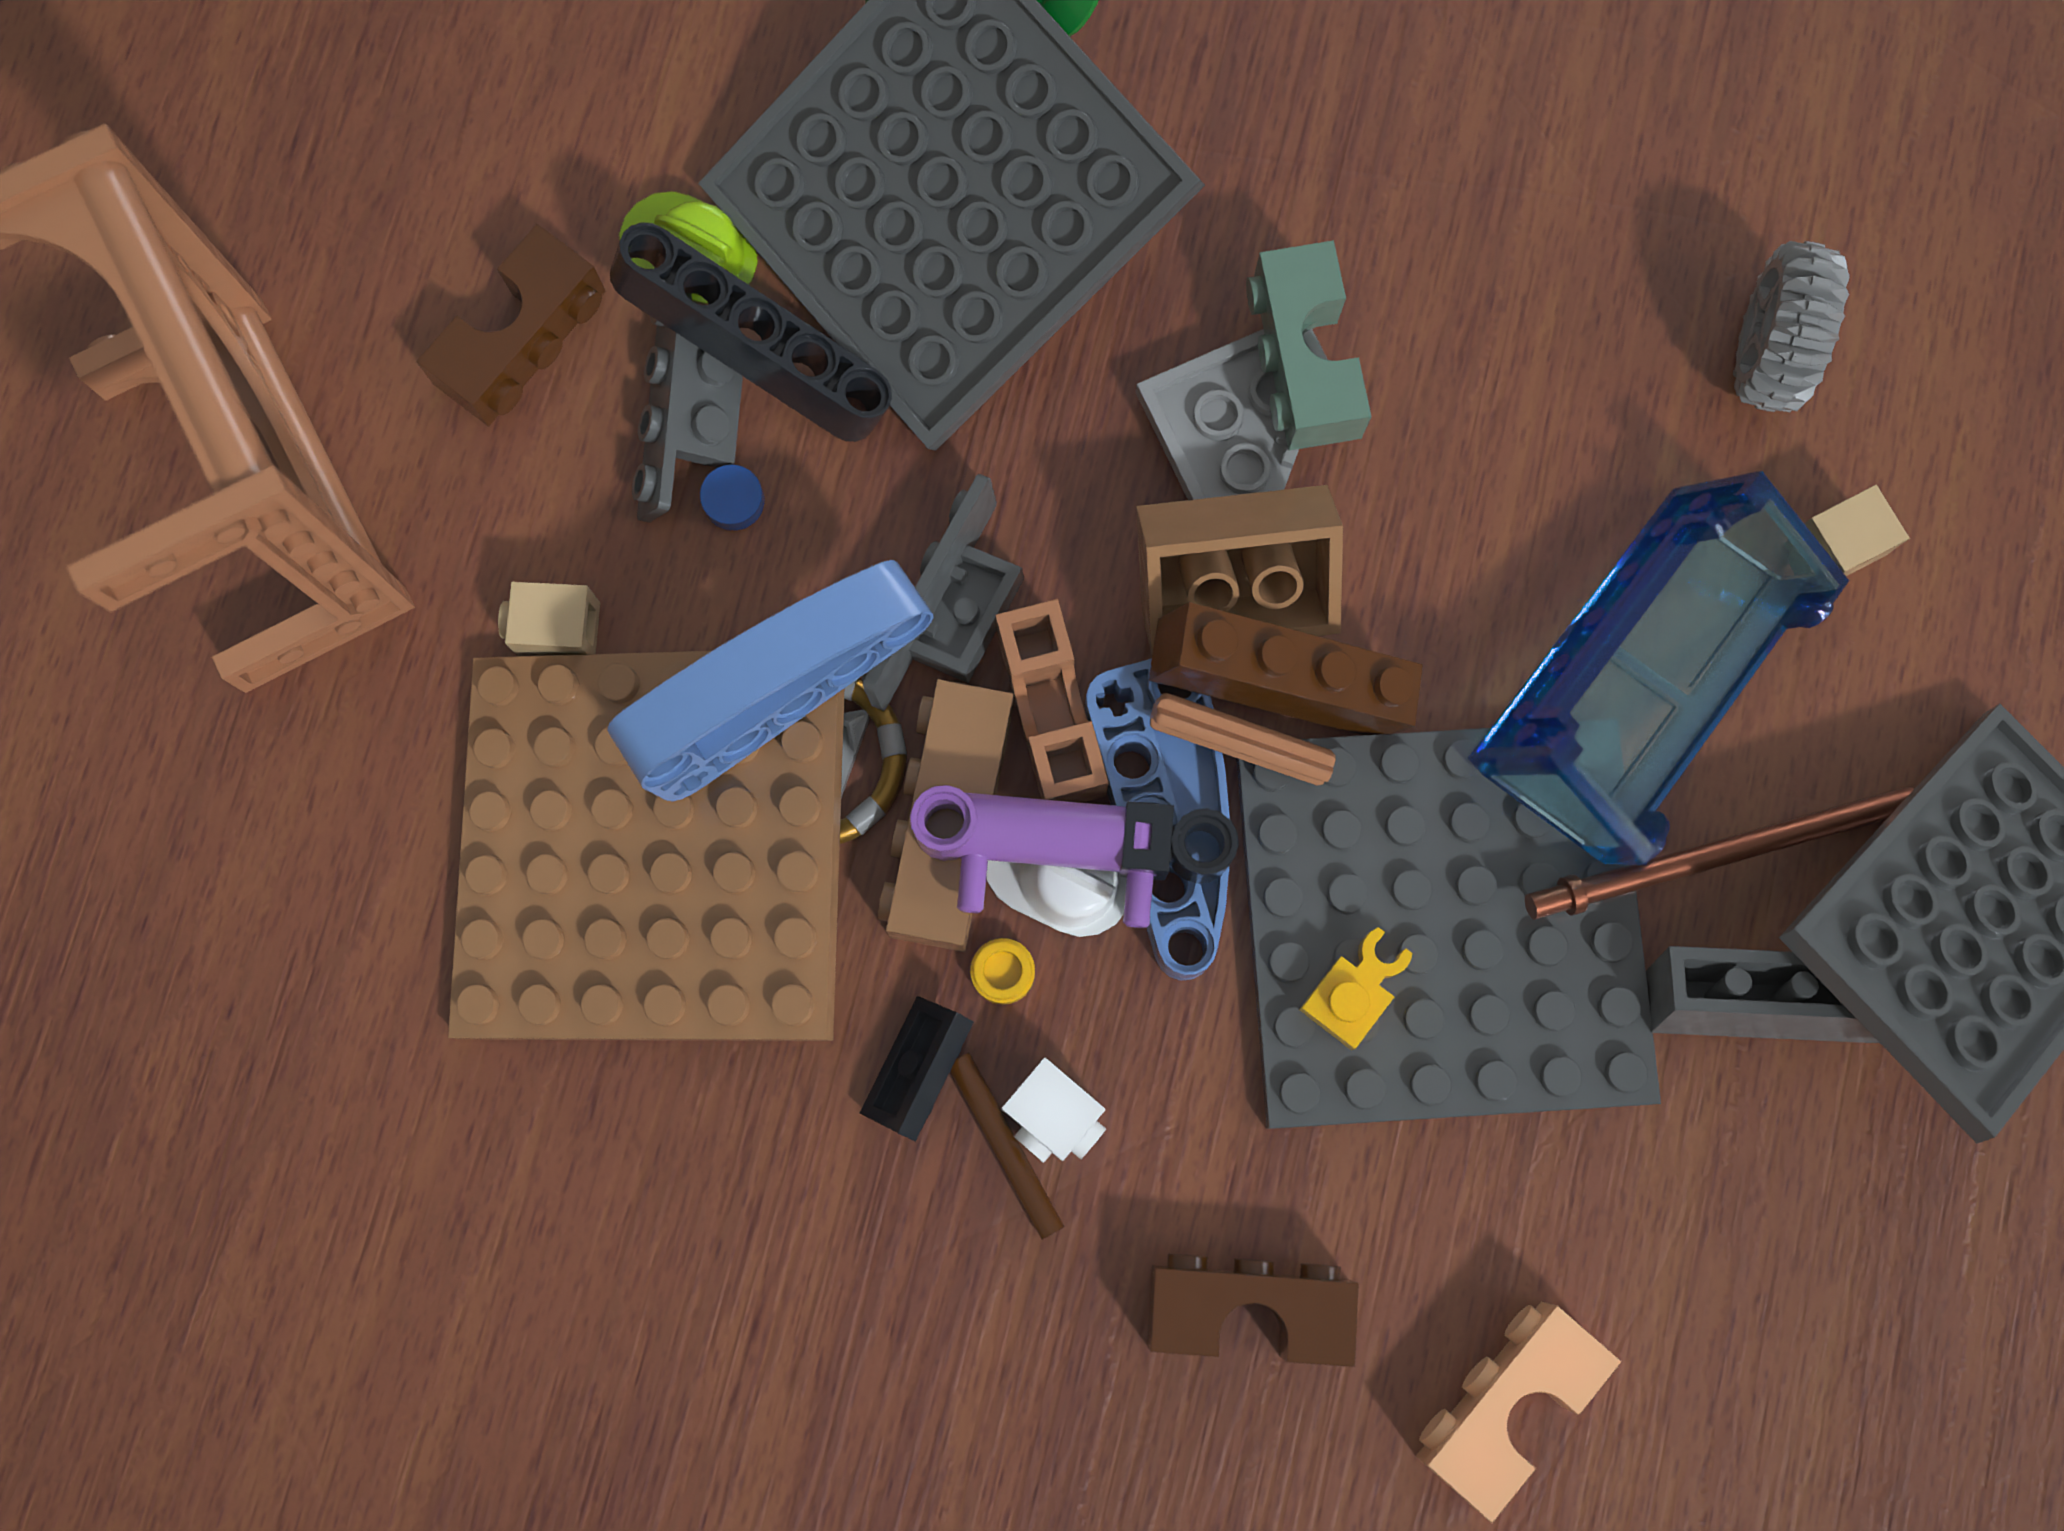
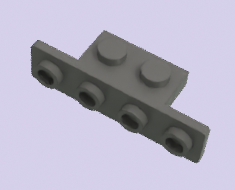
[632,293,743,523]
[861,474,1024,711]

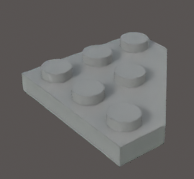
[1136,329,1328,500]

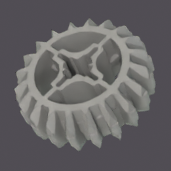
[1733,241,1850,412]

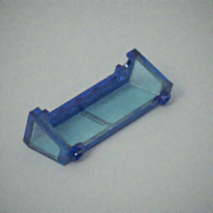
[1468,471,1850,865]

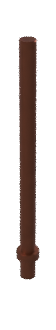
[1524,787,1914,919]

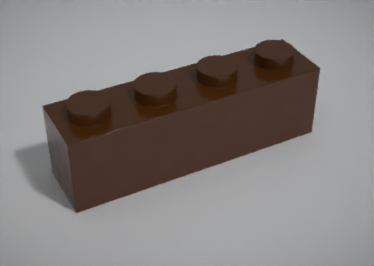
[1148,602,1423,735]

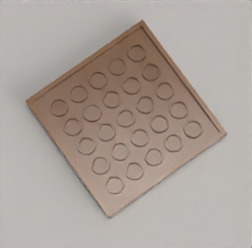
[448,651,845,1041]

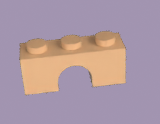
[1416,1302,1621,1523]

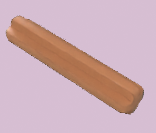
[1150,693,1336,786]

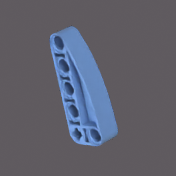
[607,560,933,801]
[1085,659,1230,981]

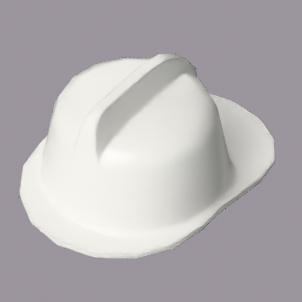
[986,860,1127,937]

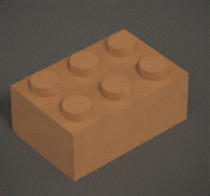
[1136,485,1343,654]

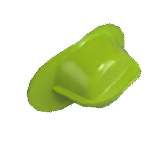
[619,191,758,304]

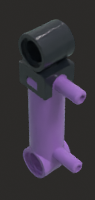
[910,785,1239,928]

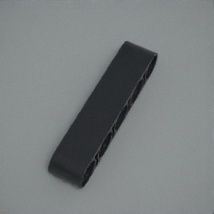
[610,223,892,442]

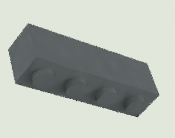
[1646,946,1880,1043]

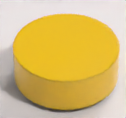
[970,938,1035,1005]

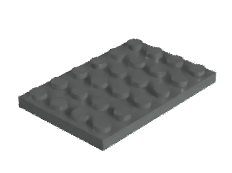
[1779,704,2064,1144]

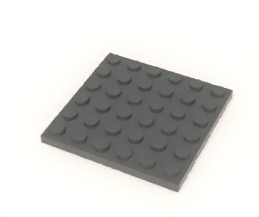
[698,0,1205,451]
[1236,720,1661,1129]

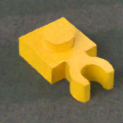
[1299,927,1412,1051]

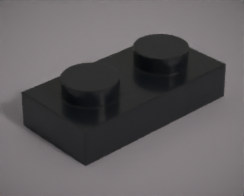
[859,995,974,1142]

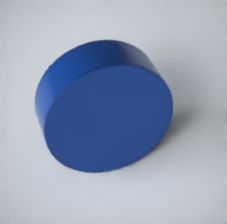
[700,465,765,531]

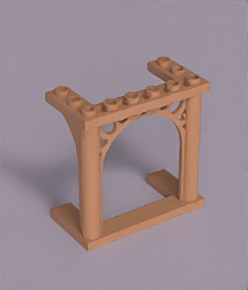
[0,123,415,693]

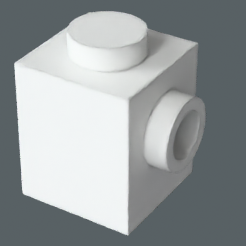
[1002,1057,1106,1163]

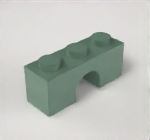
[1246,240,1372,451]

